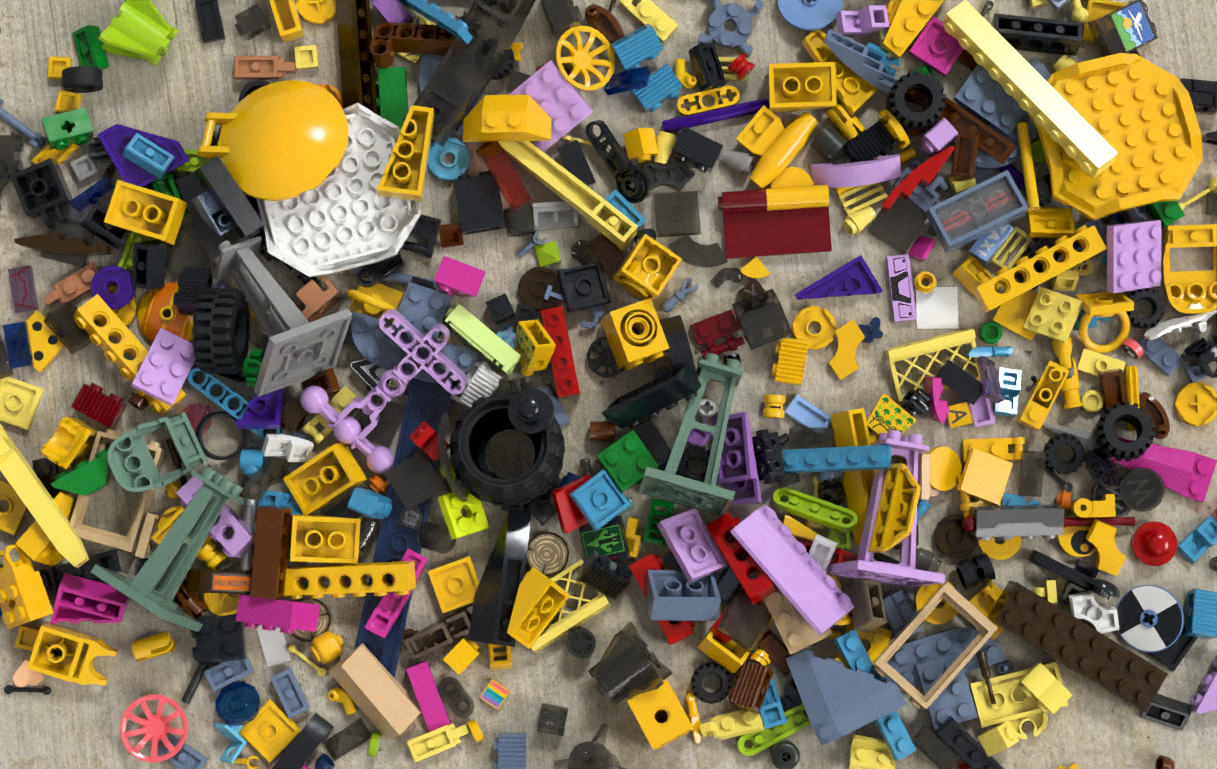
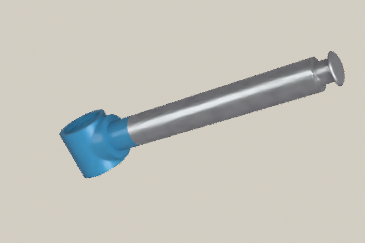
[239,449,266,572]

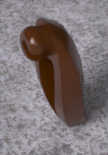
[585,5,625,43]
[1139,392,1170,439]

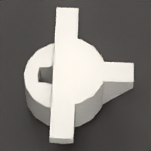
[688,398,720,425]

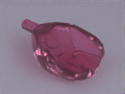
[182,403,213,445]

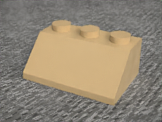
[764,586,833,655]

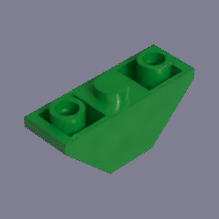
[51,449,112,496]

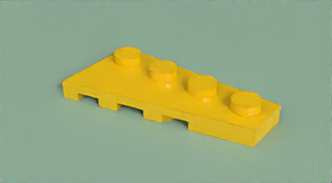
[881,0,944,59]
[802,30,879,116]

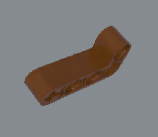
[370,22,461,69]

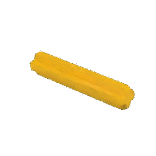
[1124,366,1140,431]

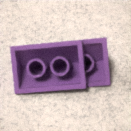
[712,412,762,506]

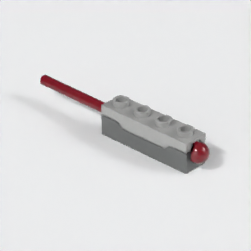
[962,504,1135,540]

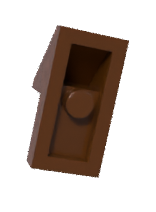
[301,368,340,396]

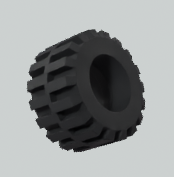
[887,71,946,131]
[1094,402,1156,462]

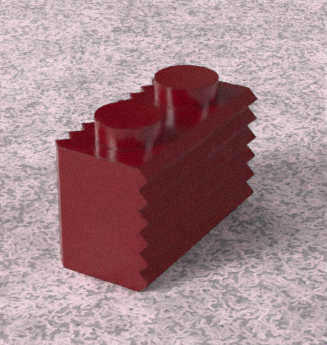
[71,382,126,429]

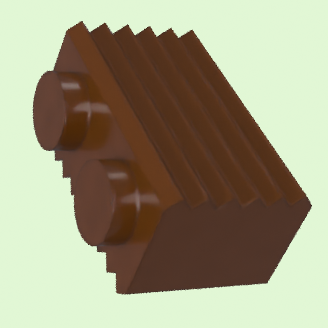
[728,660,773,714]

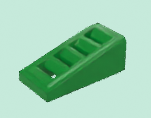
[643,498,674,546]

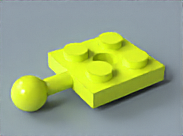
[437,461,490,540]

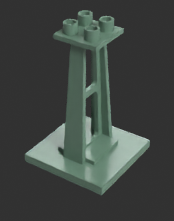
[638,353,743,516]
[91,466,245,632]

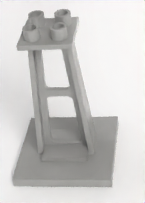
[214,236,353,397]

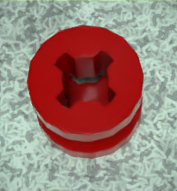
[728,53,755,81]

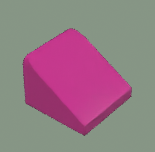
[908,236,936,262]

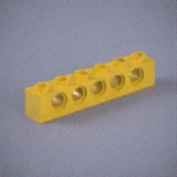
[973,225,1107,313]
[73,294,186,417]
[284,561,416,600]

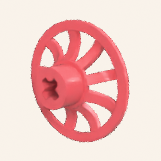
[120,694,188,763]

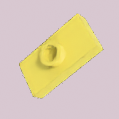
[1077,348,1126,377]

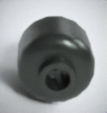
[770,740,800,769]

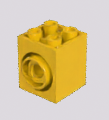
[612,234,682,300]
[601,298,669,371]
[627,678,694,751]

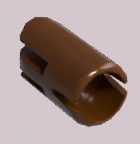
[173,579,208,619]

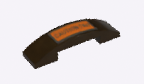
[186,569,252,595]

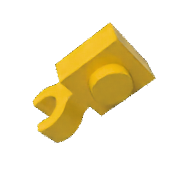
[625,517,642,558]

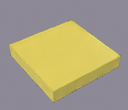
[0,374,44,431]

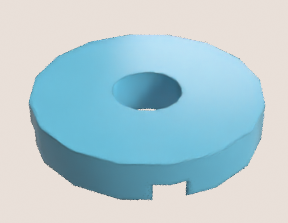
[428,137,471,181]

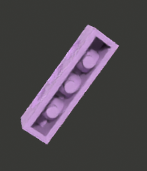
[177,476,254,559]

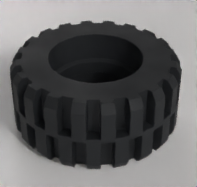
[192,288,250,374]

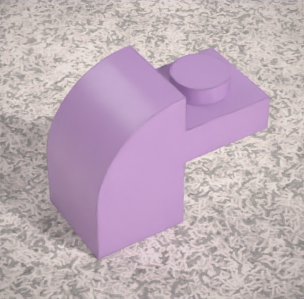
[835,5,890,37]

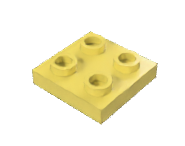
[1023,287,1083,343]

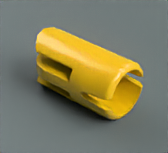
[825,101,866,142]
[131,631,177,662]

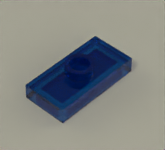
[604,66,650,95]
[70,177,116,212]
[3,321,34,369]

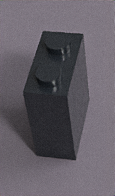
[453,171,506,235]

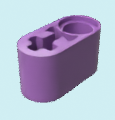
[370,0,413,23]

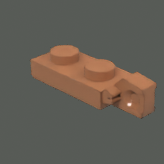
[234,56,296,79]
[43,261,100,306]

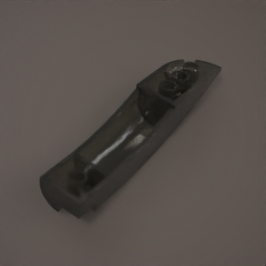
[403,0,536,147]

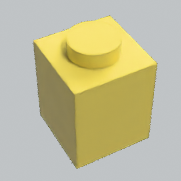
[978,721,1019,757]

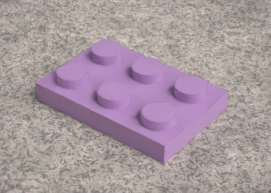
[131,328,196,407]
[657,508,727,583]

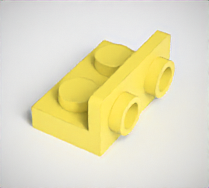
[849,735,895,769]

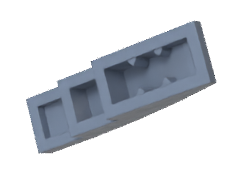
[824,29,899,94]

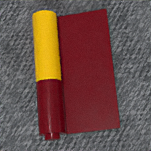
[718,185,832,259]

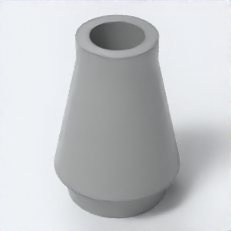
[720,149,754,174]

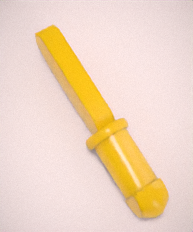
[686,692,702,744]

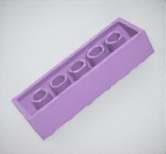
[730,505,854,636]

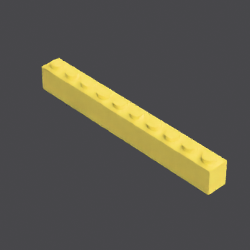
[943,0,1118,179]

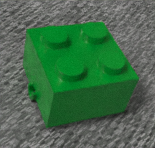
[595,430,659,492]

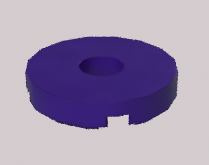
[91,265,136,310]

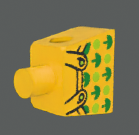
[514,320,556,376]
[866,393,916,443]

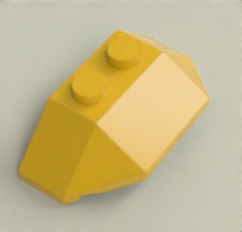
[463,95,552,142]
[868,463,921,553]

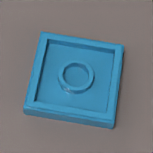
[569,468,631,531]

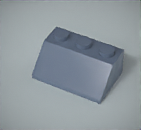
[647,570,721,621]

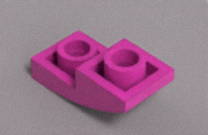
[925,375,949,423]

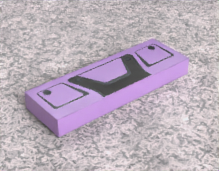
[886,254,917,322]

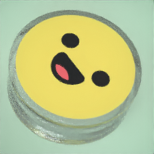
[1073,258,1094,278]

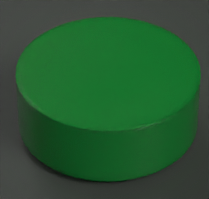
[979,322,1002,344]

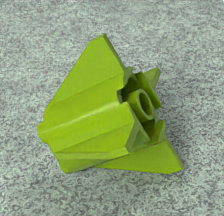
[98,0,179,67]

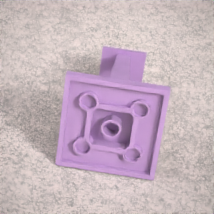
[826,430,945,587]

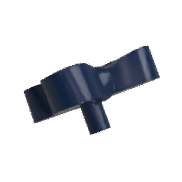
[858,317,883,343]

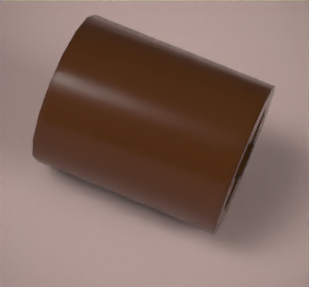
[590,421,615,441]

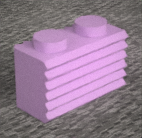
[918,118,958,157]

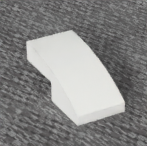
[262,434,314,462]

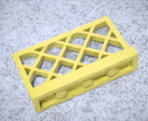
[884,328,984,402]
[531,559,611,653]

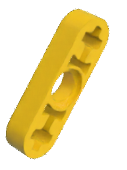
[677,85,740,116]

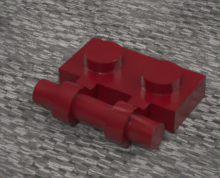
[690,309,745,359]

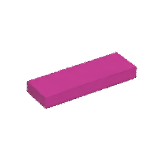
[406,660,451,732]

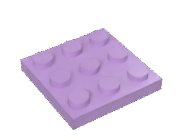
[509,59,593,152]
[1107,219,1162,293]

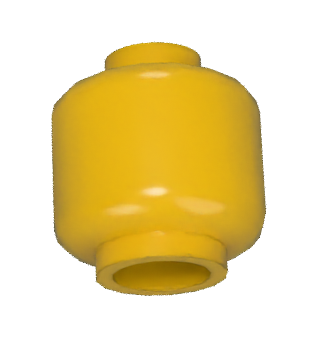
[310,631,345,664]

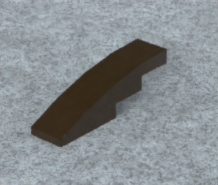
[14,232,111,257]
[403,604,473,660]

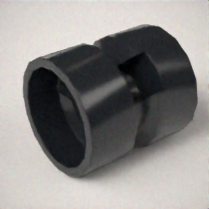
[955,552,996,590]

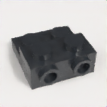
[190,614,246,666]

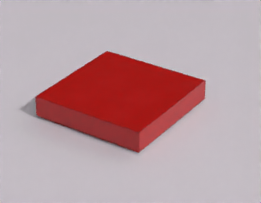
[551,475,592,534]

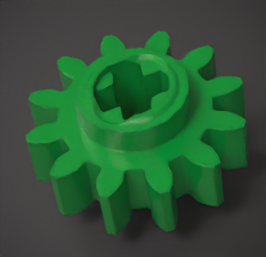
[243,348,265,387]

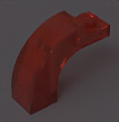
[476,141,531,210]

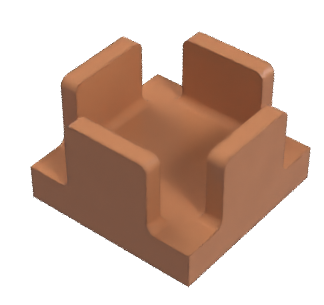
[292,275,344,322]

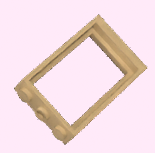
[70,429,167,553]
[872,582,998,709]

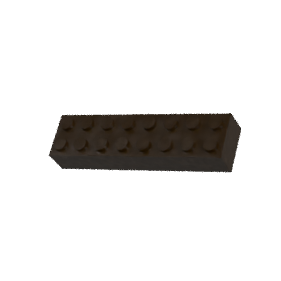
[988,580,1168,713]

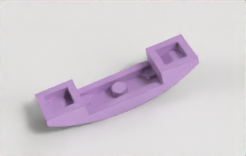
[811,154,902,188]

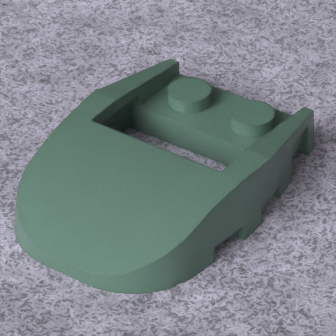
[107,412,207,492]

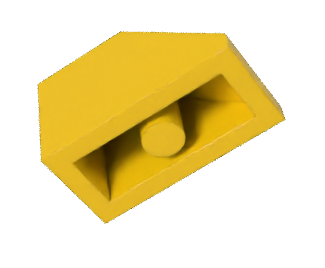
[443,637,480,675]

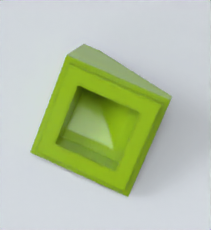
[535,241,561,267]

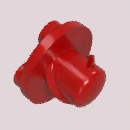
[1131,521,1177,566]

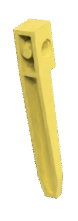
[496,141,638,250]
[0,424,89,568]

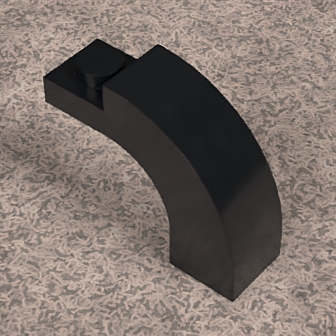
[659,315,698,378]

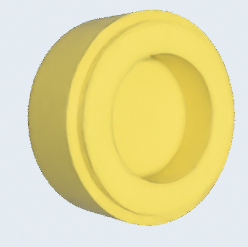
[1080,390,1104,413]

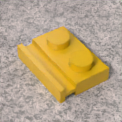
[1027,207,1075,239]

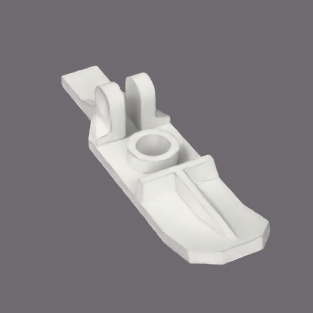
[1144,309,1217,340]

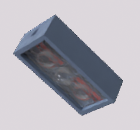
[926,170,1029,254]

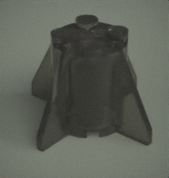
[588,622,672,705]
[554,724,626,769]

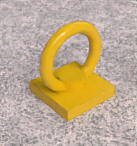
[347,277,404,323]
[1075,291,1134,353]

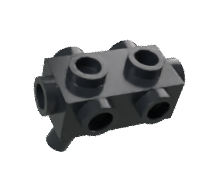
[752,429,790,484]

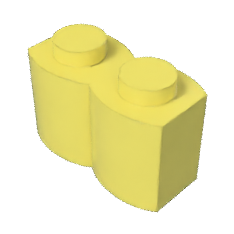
[1019,662,1072,714]

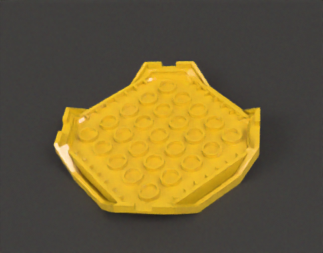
[1028,53,1202,221]

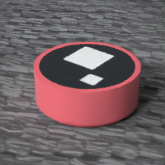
[1121,339,1144,360]

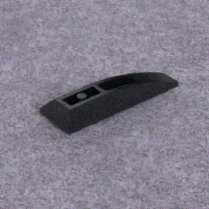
[468,509,531,647]

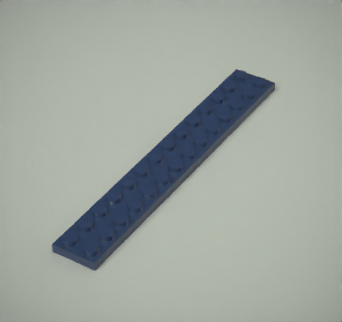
[355,378,457,678]

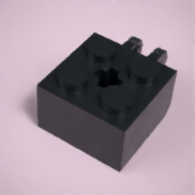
[10,158,74,229]

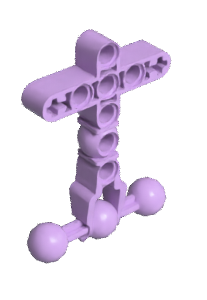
[300,309,467,474]

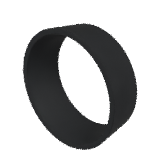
[195,411,244,460]

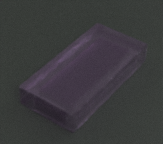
[976,356,1004,404]

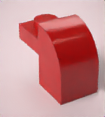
[409,421,450,462]

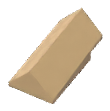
[329,643,420,740]

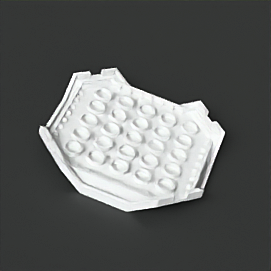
[256,103,421,277]

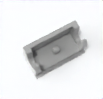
[533,201,579,231]

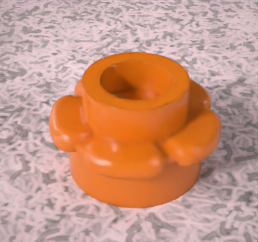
[369,474,389,493]
[1056,489,1072,510]

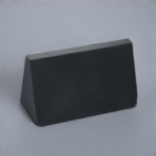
[688,43,727,91]
[1140,694,1191,731]

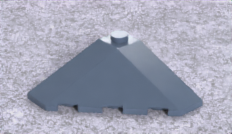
[785,649,907,746]

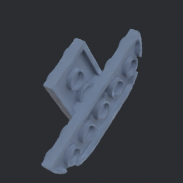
[953,56,1051,170]
[351,282,480,384]
[878,627,1006,730]

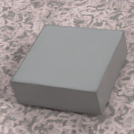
[69,153,100,183]

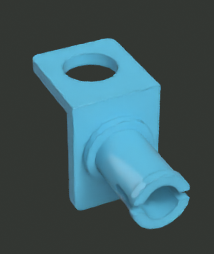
[214,723,247,763]

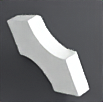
[1068,591,1120,633]

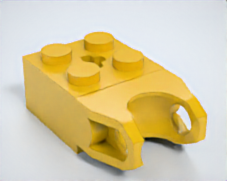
[40,416,98,470]
[0,544,53,630]
[27,622,118,686]

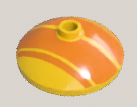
[137,282,193,343]

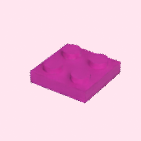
[908,16,963,77]

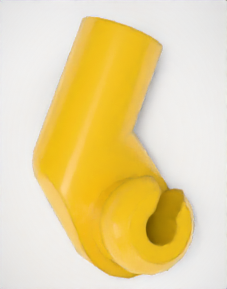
[675,59,697,89]
[328,687,357,715]

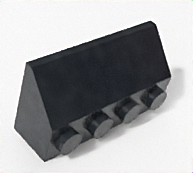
[602,363,702,429]

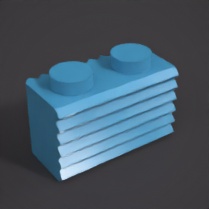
[610,24,663,71]
[631,64,682,113]
[347,487,392,520]
[1184,588,1217,639]

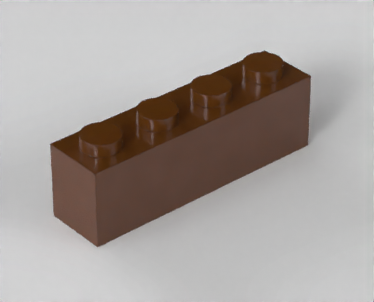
[249,505,292,599]

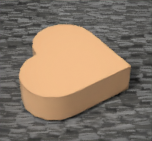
[13,659,44,687]

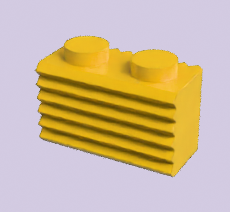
[772,337,809,385]

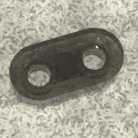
[438,677,475,718]

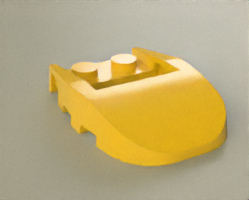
[1161,224,1217,314]

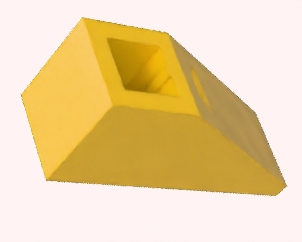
[1015,360,1070,431]

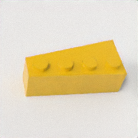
[376,105,434,202]

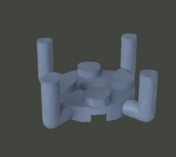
[698,0,764,58]

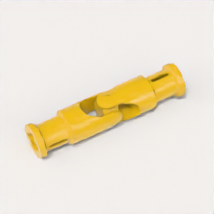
[1051,337,1084,409]

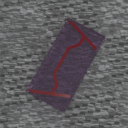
[8,266,39,313]

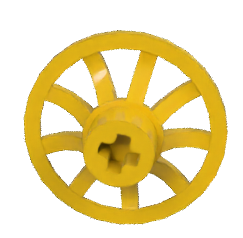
[555,26,615,91]

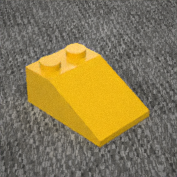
[768,62,837,113]
[104,180,188,245]
[283,442,367,515]
[16,492,77,567]
[288,514,361,564]
[507,567,570,649]
[697,590,773,674]

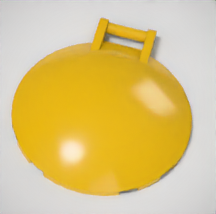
[197,80,349,201]

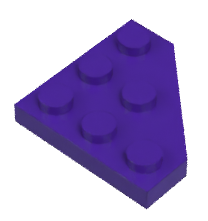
[97,124,190,187]

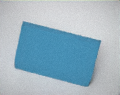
[123,133,175,179]

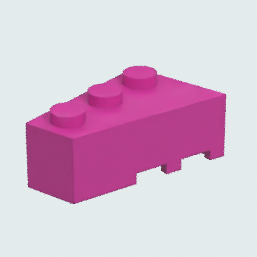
[434,256,486,298]
[50,573,129,624]
[236,594,320,634]

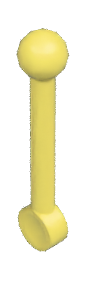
[562,135,593,146]
[288,644,327,676]

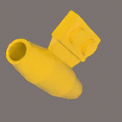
[735,106,818,189]

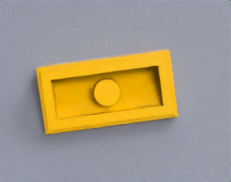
[953,255,1002,300]

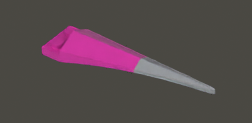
[1041,423,1217,503]

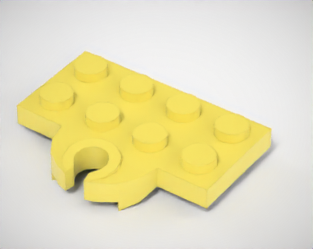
[969,661,1068,739]

